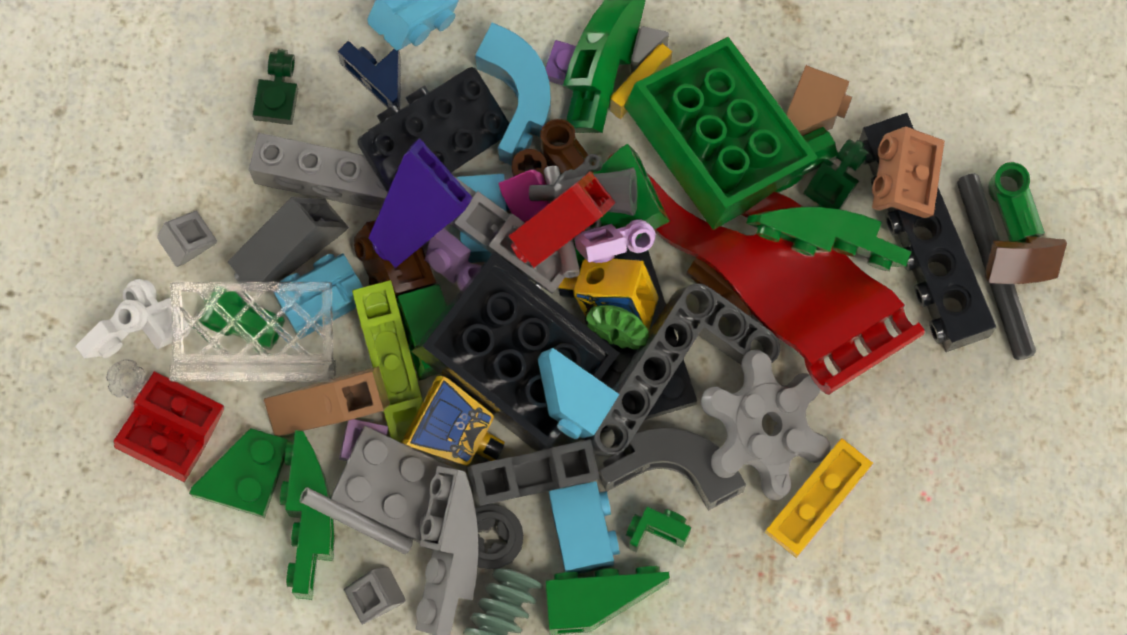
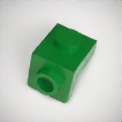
[625,507,691,552]

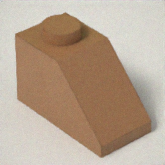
[786,65,852,136]

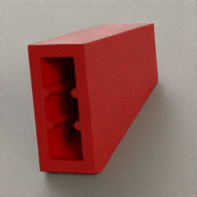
[509,171,616,268]

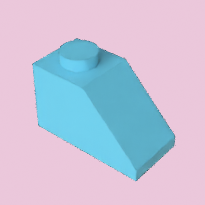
[538,348,620,439]

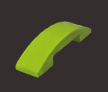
[352,280,423,443]

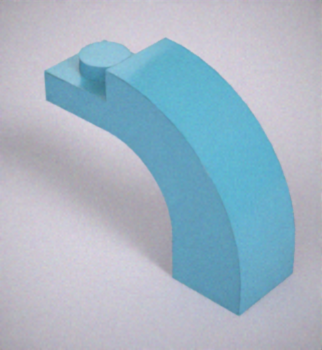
[475,23,551,165]

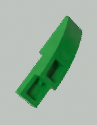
[563,0,646,133]
[746,207,911,271]
[280,430,335,600]

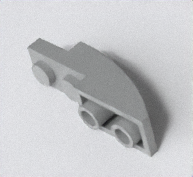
[416,466,478,635]

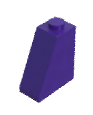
[369,138,473,268]

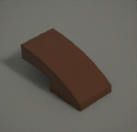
[984,236,1067,284]

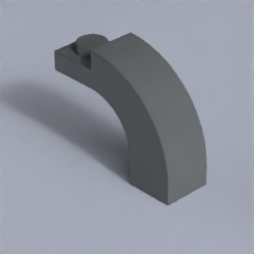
[599,428,746,511]

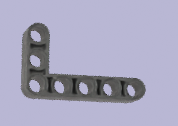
[585,284,780,456]

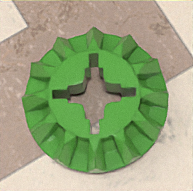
[586,305,649,349]

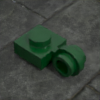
[252,49,299,125]
[803,139,869,210]

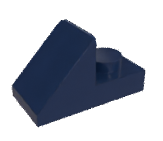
[337,41,401,109]

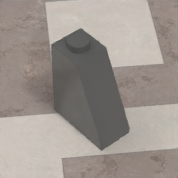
[228,197,349,291]

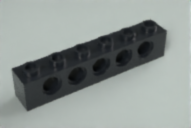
[859,113,996,352]

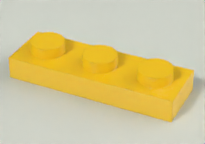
[765,438,873,558]

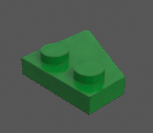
[189,428,289,518]

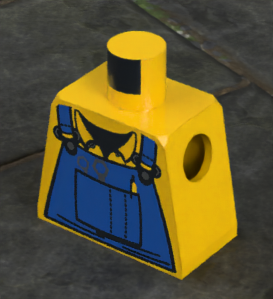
[558,259,659,331]
[401,376,505,466]

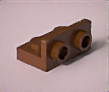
[354,220,437,298]

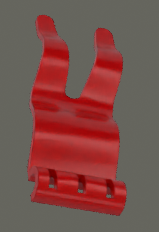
[607,153,925,395]

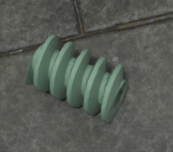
[463,569,544,635]

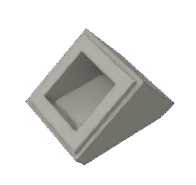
[631,26,669,73]
[157,210,217,267]
[344,567,406,625]

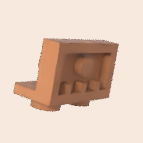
[872,126,945,218]

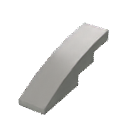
[450,175,565,294]

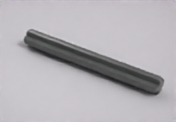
[957,173,1036,360]

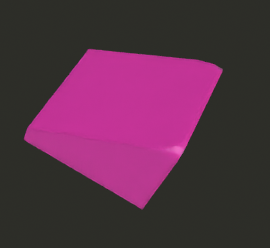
[498,170,550,223]

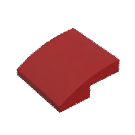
[114,371,224,483]

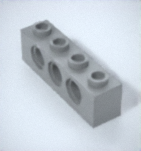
[249,133,388,211]

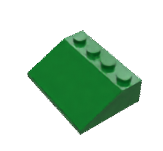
[624,36,818,230]

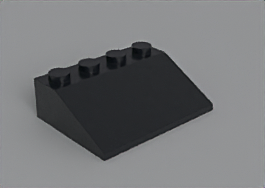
[412,252,619,452]

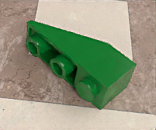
[546,566,670,635]

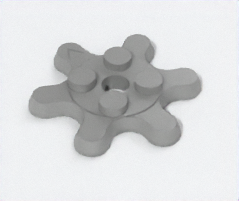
[701,350,831,500]

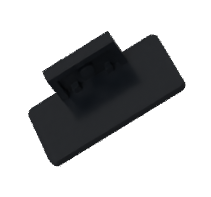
[357,67,510,193]

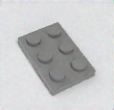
[330,426,471,543]

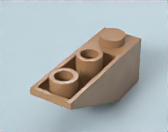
[264,366,390,436]

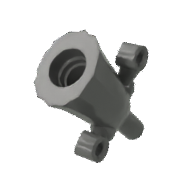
[529,154,637,230]

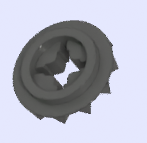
[475,505,524,570]

